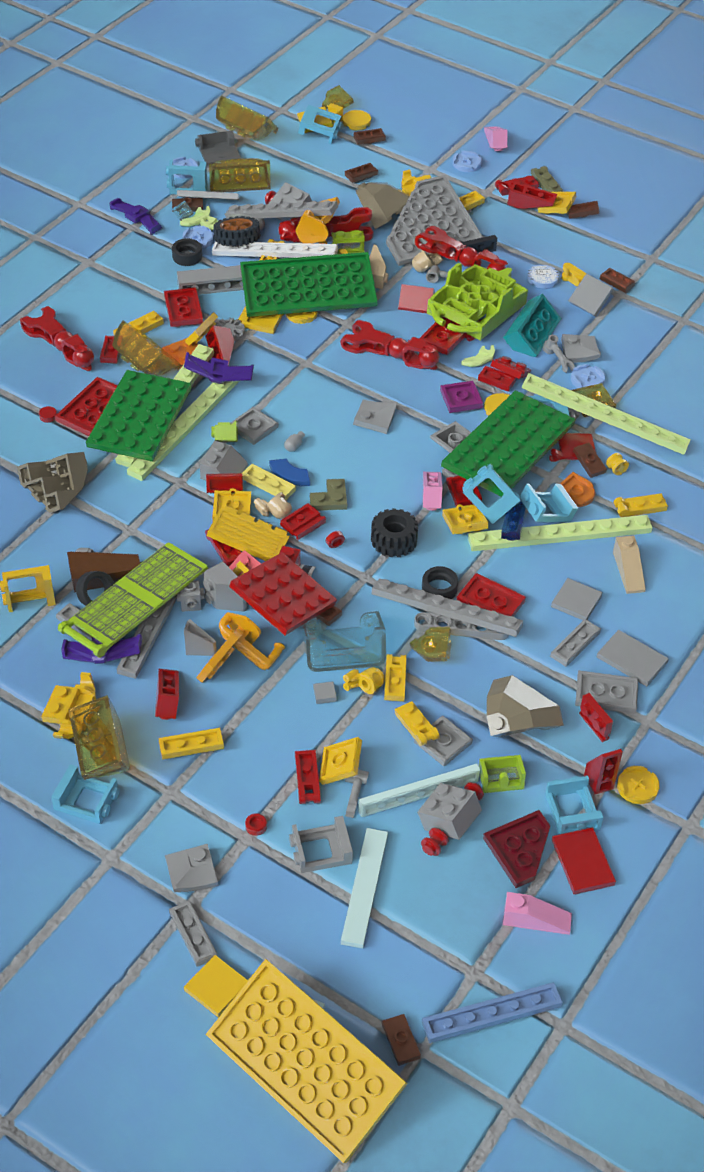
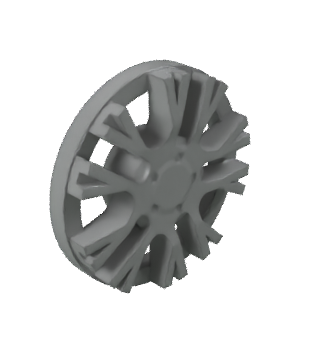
[215,317,245,341]

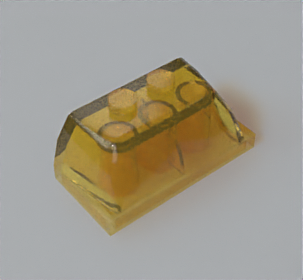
[216,96,279,141]
[209,158,271,192]
[112,320,182,376]
[68,695,131,780]

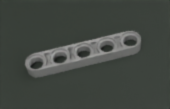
[414,612,509,640]

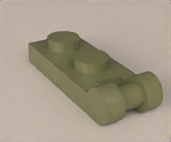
[531,166,563,192]

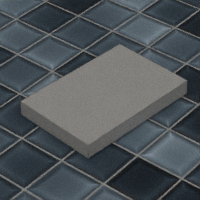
[597,630,669,687]
[575,670,638,714]

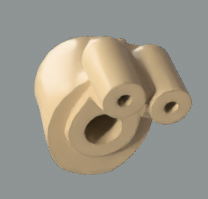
[412,250,443,273]
[254,492,292,519]

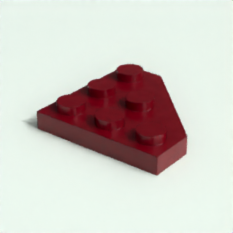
[483,810,550,888]

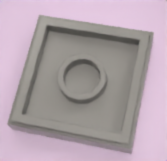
[568,274,614,317]
[231,407,278,445]
[551,578,602,620]
[414,715,473,766]

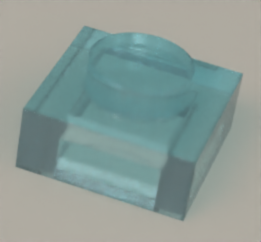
[172,200,194,221]

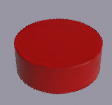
[39,406,57,423]
[325,531,345,548]
[245,813,267,836]

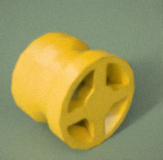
[606,453,629,475]

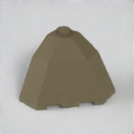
[356,182,410,229]
[17,452,88,513]
[487,675,564,737]

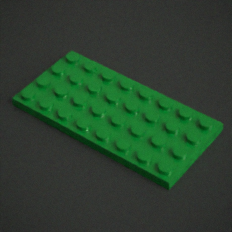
[240,252,378,317]
[441,390,576,497]

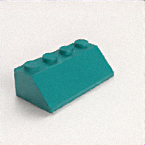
[503,294,561,357]

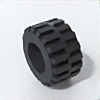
[371,508,418,557]

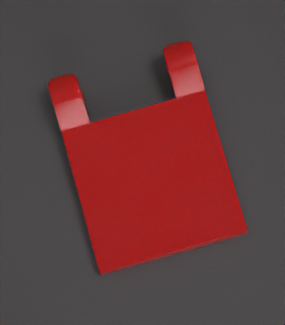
[549,433,596,462]

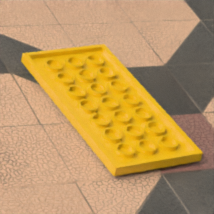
[205,959,408,1163]

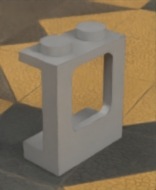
[289,816,353,873]

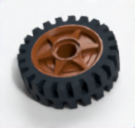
[213,216,261,246]

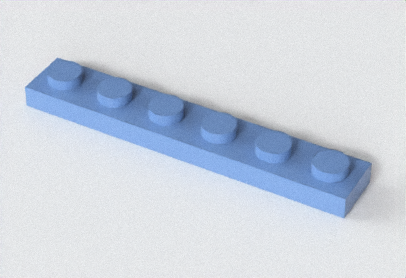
[422,982,562,1043]

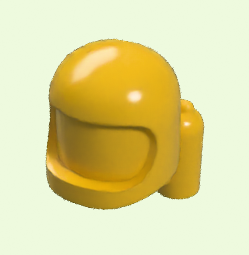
[343,667,385,694]

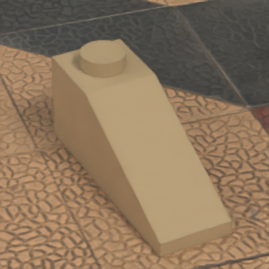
[369,245,389,289]
[613,536,646,594]

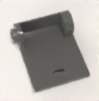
[195,131,241,166]

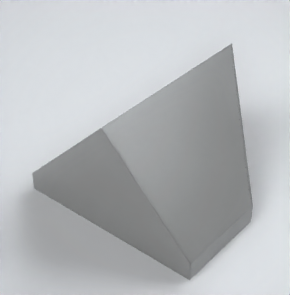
[184,619,217,656]

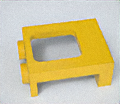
[0,565,56,613]

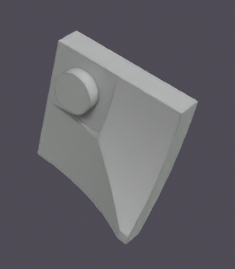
[561,334,601,363]
[353,399,397,434]
[165,844,219,892]

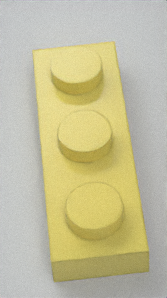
[242,464,296,500]

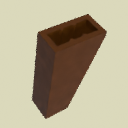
[67,551,143,593]

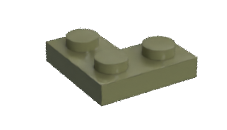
[309,479,347,511]

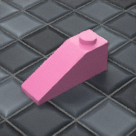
[484,126,507,151]
[423,471,443,511]
[503,892,572,935]

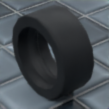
[172,238,202,266]
[422,566,458,599]
[76,571,114,606]

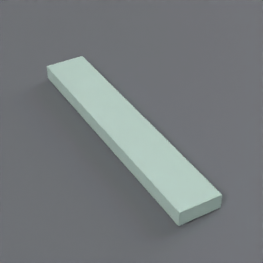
[358,764,480,817]
[341,828,388,949]

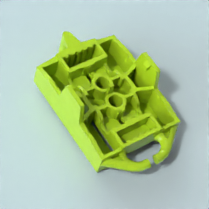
[427,263,528,341]

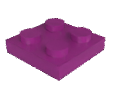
[440,381,483,413]

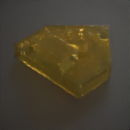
[322,85,354,109]
[409,627,451,662]

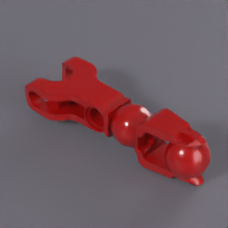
[278,207,374,242]
[415,226,508,271]
[20,306,94,371]
[340,320,440,370]

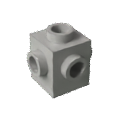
[177,580,204,612]

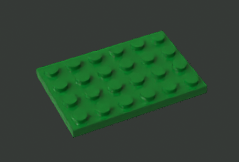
[86,370,192,462]

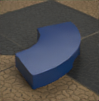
[269,458,310,486]

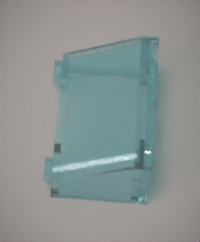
[301,611,386,672]

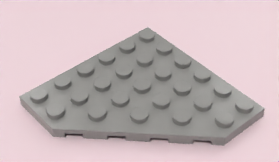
[386,175,482,266]

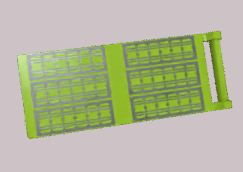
[58,542,208,658]

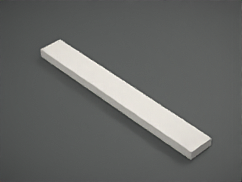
[212,241,338,258]

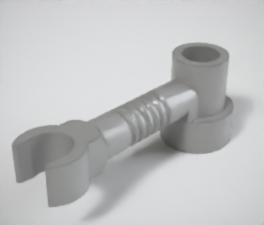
[426,265,448,283]
[543,334,575,373]
[345,769,369,818]

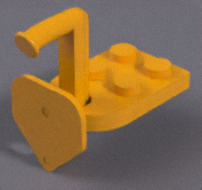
[296,197,340,244]
[196,612,285,682]

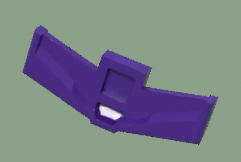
[109,198,163,235]
[184,352,254,384]
[61,634,143,664]

